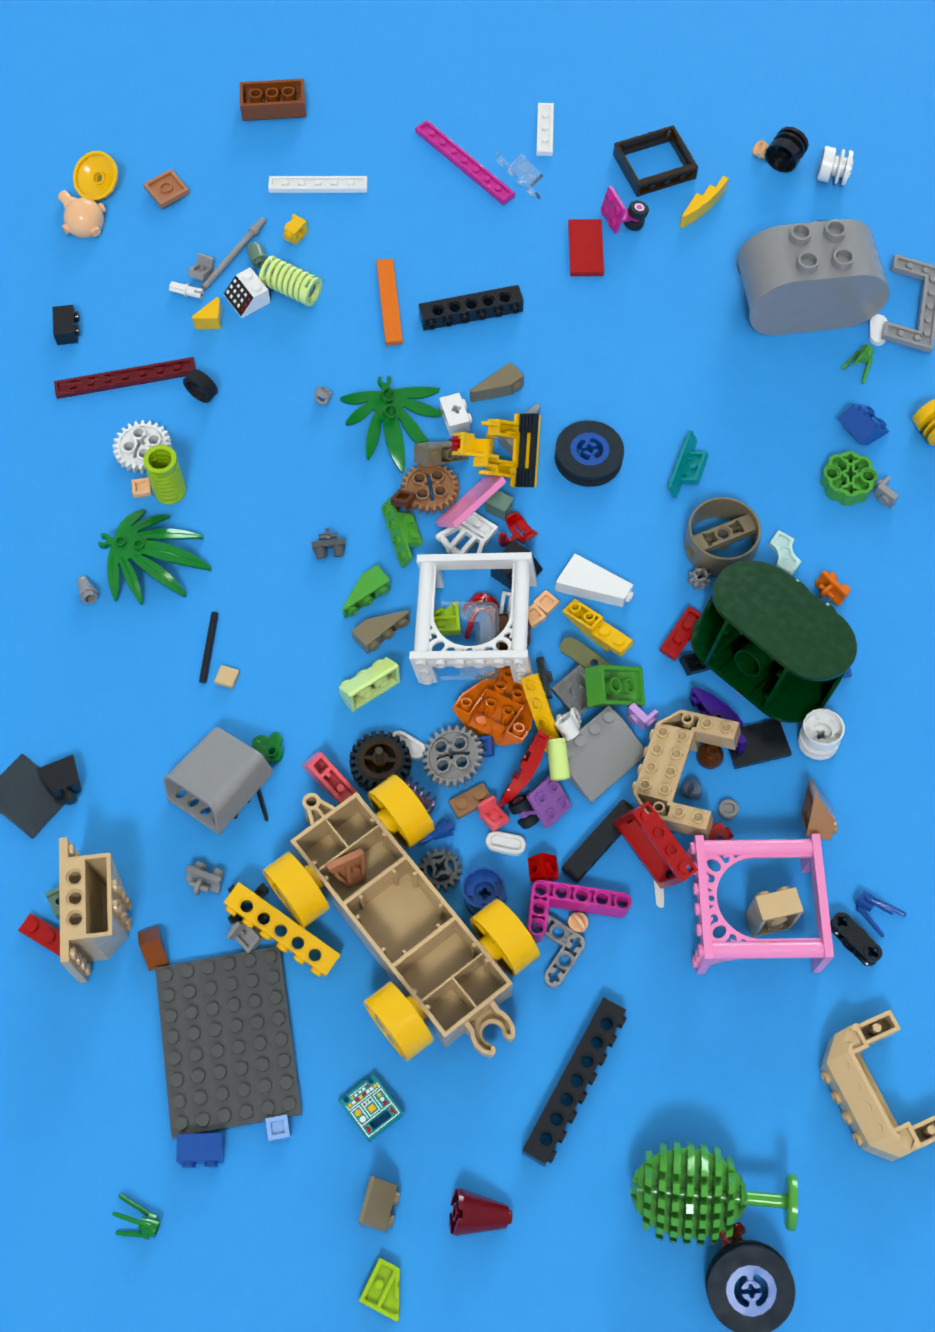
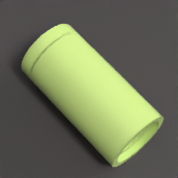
[546,738,570,781]

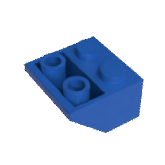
[838,404,889,445]

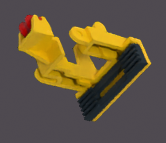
[448,413,541,488]

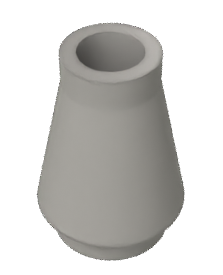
[76,576,98,604]

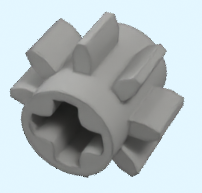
[688,567,711,591]

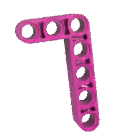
[526,880,632,943]

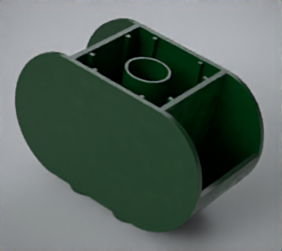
[691,561,857,723]

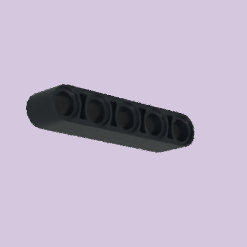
[561,799,634,883]

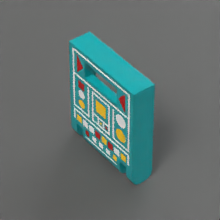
[338,1073,404,1143]

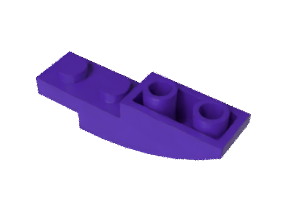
[689,687,747,754]

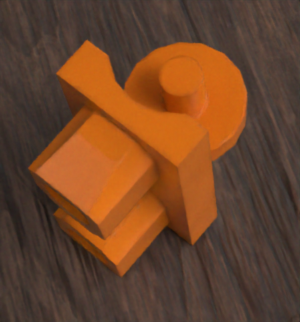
[814,570,851,607]

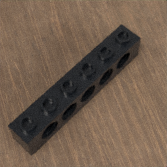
[418,285,524,331]

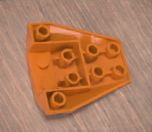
[452,666,533,746]

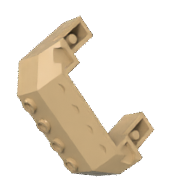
[632,710,741,839]
[820,1009,935,1162]

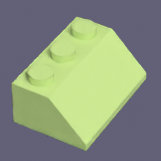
[338,657,400,712]

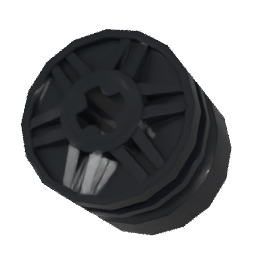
[765,127,809,173]

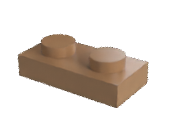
[449,783,491,820]

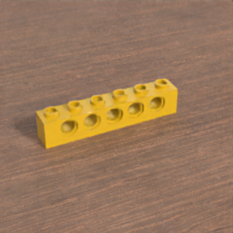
[223,882,341,978]

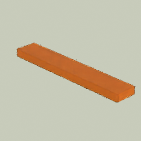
[376,258,403,346]

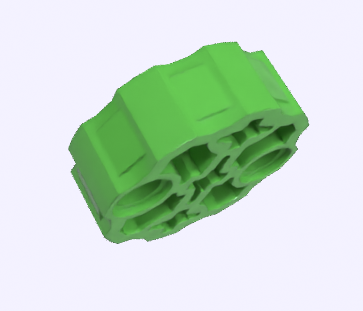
[820,451,877,506]

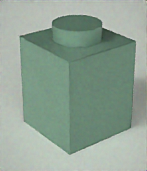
[484,490,514,521]

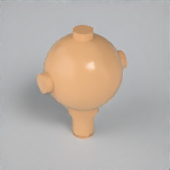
[58,190,106,238]

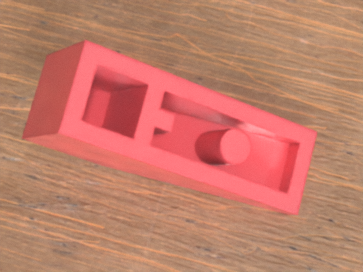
[301,752,361,804]

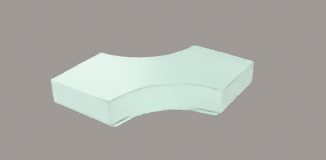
[768,530,801,577]

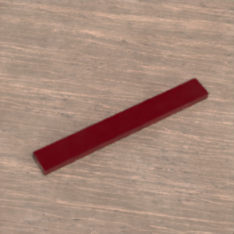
[54,357,196,399]

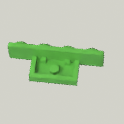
[381,498,423,568]

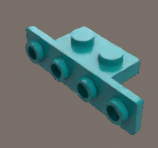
[667,431,709,498]

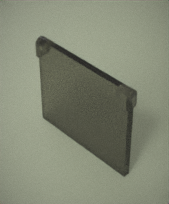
[0,754,66,839]

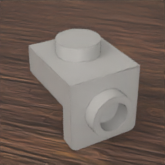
[188,253,214,281]
[873,476,899,509]
[226,921,264,953]

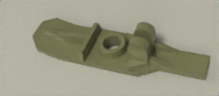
[559,637,611,668]

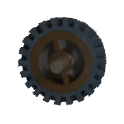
[349,731,411,792]

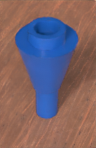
[420,818,455,846]

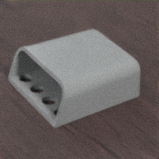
[163,727,273,835]

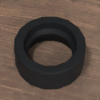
[183,369,218,403]

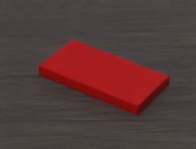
[568,219,604,276]

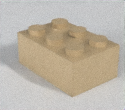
[745,886,804,937]

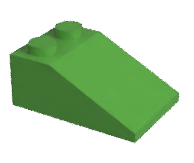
[584,665,645,708]

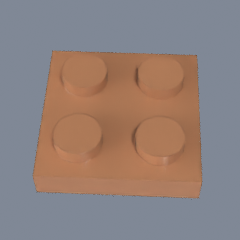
[143,169,190,209]

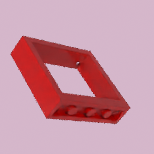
[613,801,698,889]

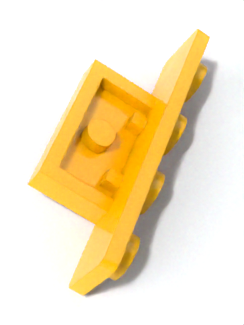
[520,673,560,753]

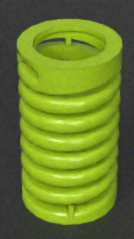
[143,445,187,505]

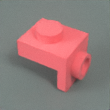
[478,795,509,832]

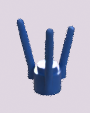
[854,891,906,937]

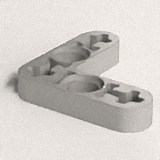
[533,912,585,989]

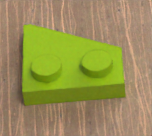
[431,601,461,636]
[359,1258,400,1323]

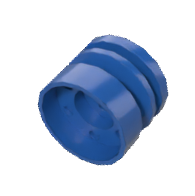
[462,867,507,916]

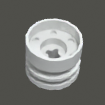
[817,146,853,186]
[797,708,845,760]

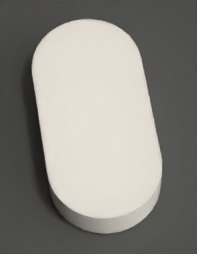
[869,314,887,346]
[393,731,425,761]
[486,831,526,856]

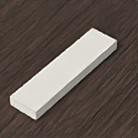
[536,103,554,156]

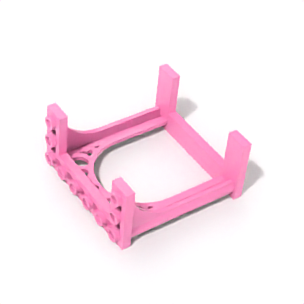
[686,834,834,974]

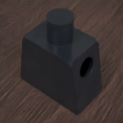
[37,755,82,805]

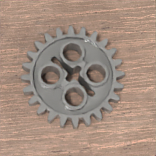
[422,725,485,789]

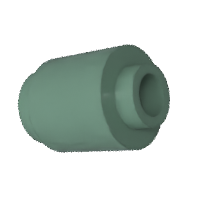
[247,242,267,268]

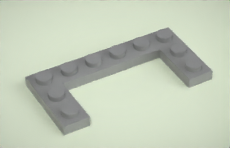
[881,254,935,353]

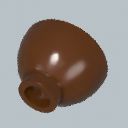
[696,743,724,769]

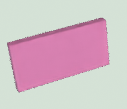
[435,476,506,528]

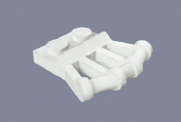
[435,512,498,554]

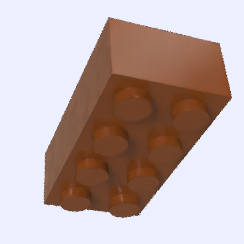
[239,78,306,121]

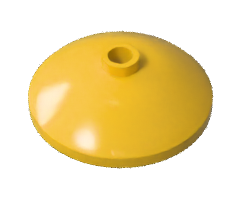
[73,151,118,201]

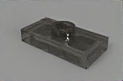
[536,656,553,699]

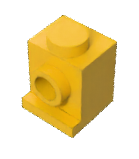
[283,214,308,245]

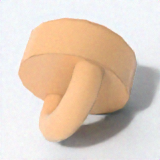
[753,140,769,159]
[568,912,589,934]

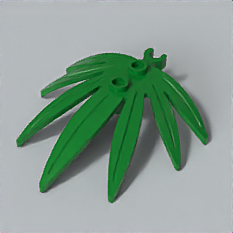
[340,376,443,473]
[98,509,212,605]

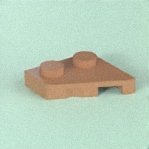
[325,848,367,888]

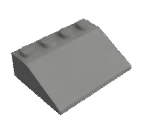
[566,706,645,804]

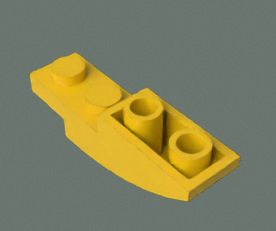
[562,599,634,657]

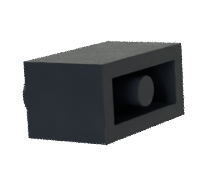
[52,305,81,345]

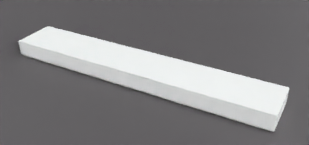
[268,176,368,193]

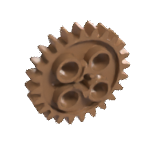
[401,463,459,515]

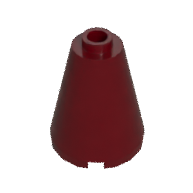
[449,1189,513,1236]

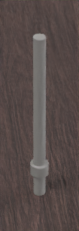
[201,217,266,290]

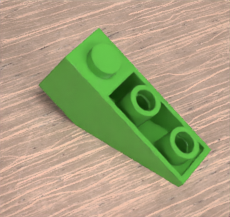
[342,565,391,618]

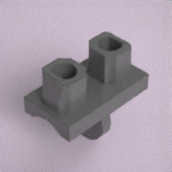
[311,528,346,559]

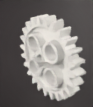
[112,420,172,474]

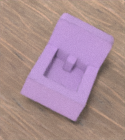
[627,703,658,730]

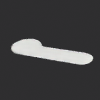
[653,879,664,908]

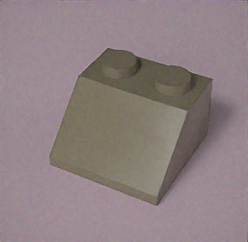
[358,1176,401,1233]

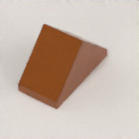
[138,925,169,971]

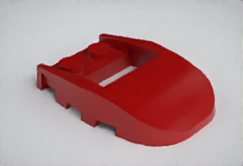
[498,730,549,807]

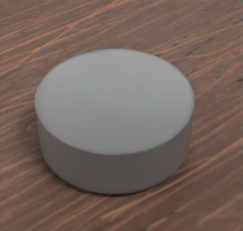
[718,799,739,820]

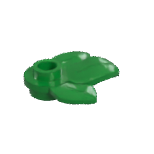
[252,732,283,764]

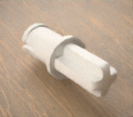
[169,281,204,299]

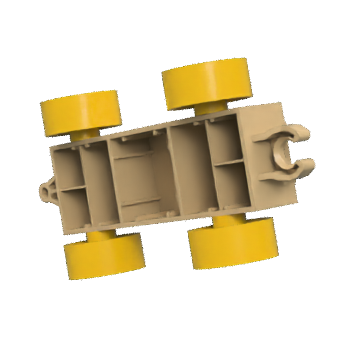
[262,774,540,1062]

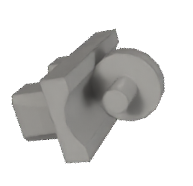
[186,861,223,895]

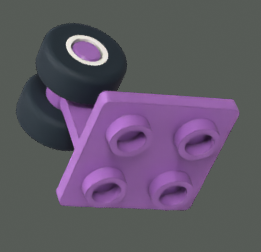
[508,775,572,829]

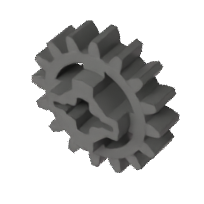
[419,847,463,892]

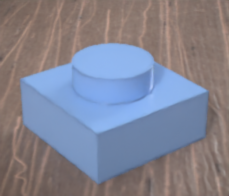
[265,1114,291,1142]

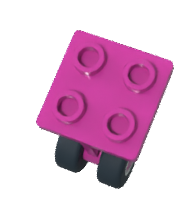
[601,186,649,233]

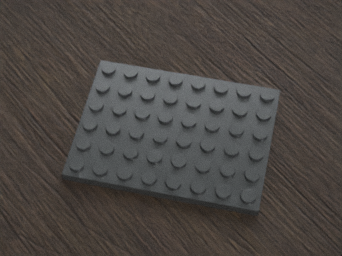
[155,947,302,1139]

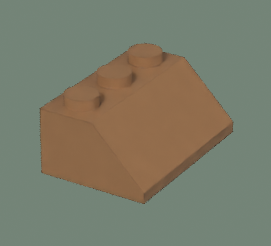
[801,779,838,840]

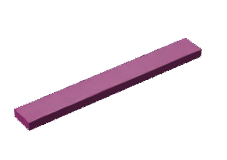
[415,120,515,205]

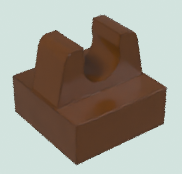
[391,489,415,513]

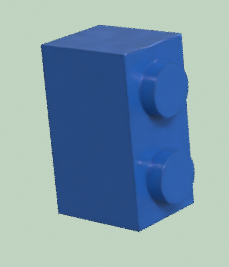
[176,1133,225,1168]

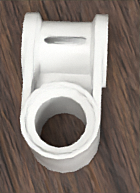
[555,707,582,741]

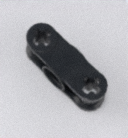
[830,912,882,966]

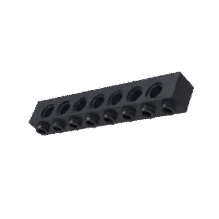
[522,997,627,1167]

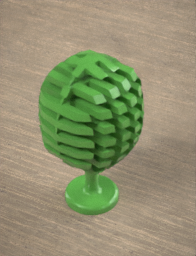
[630,1141,798,1246]

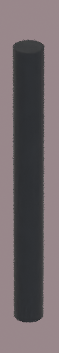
[199,612,219,683]

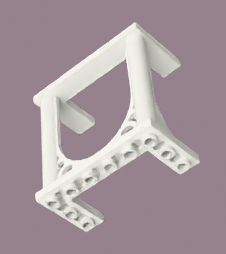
[409,552,537,685]

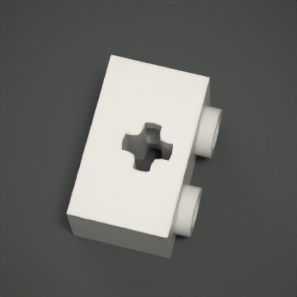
[439,393,472,436]

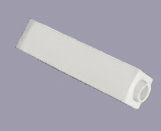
[555,554,634,607]

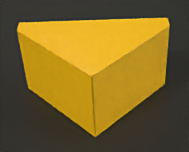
[191,297,222,329]

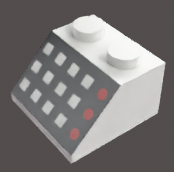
[224,267,271,318]

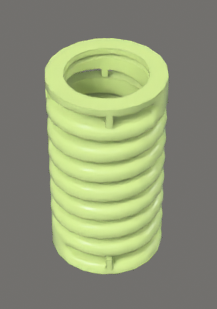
[259,256,322,307]

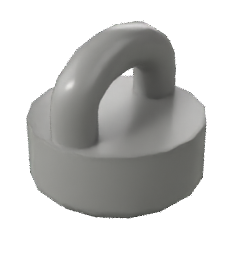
[314,386,333,405]

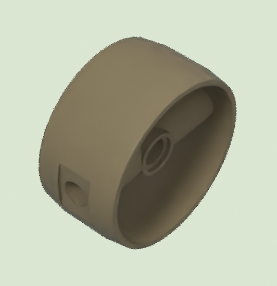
[684,497,761,577]

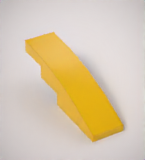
[680,176,729,228]

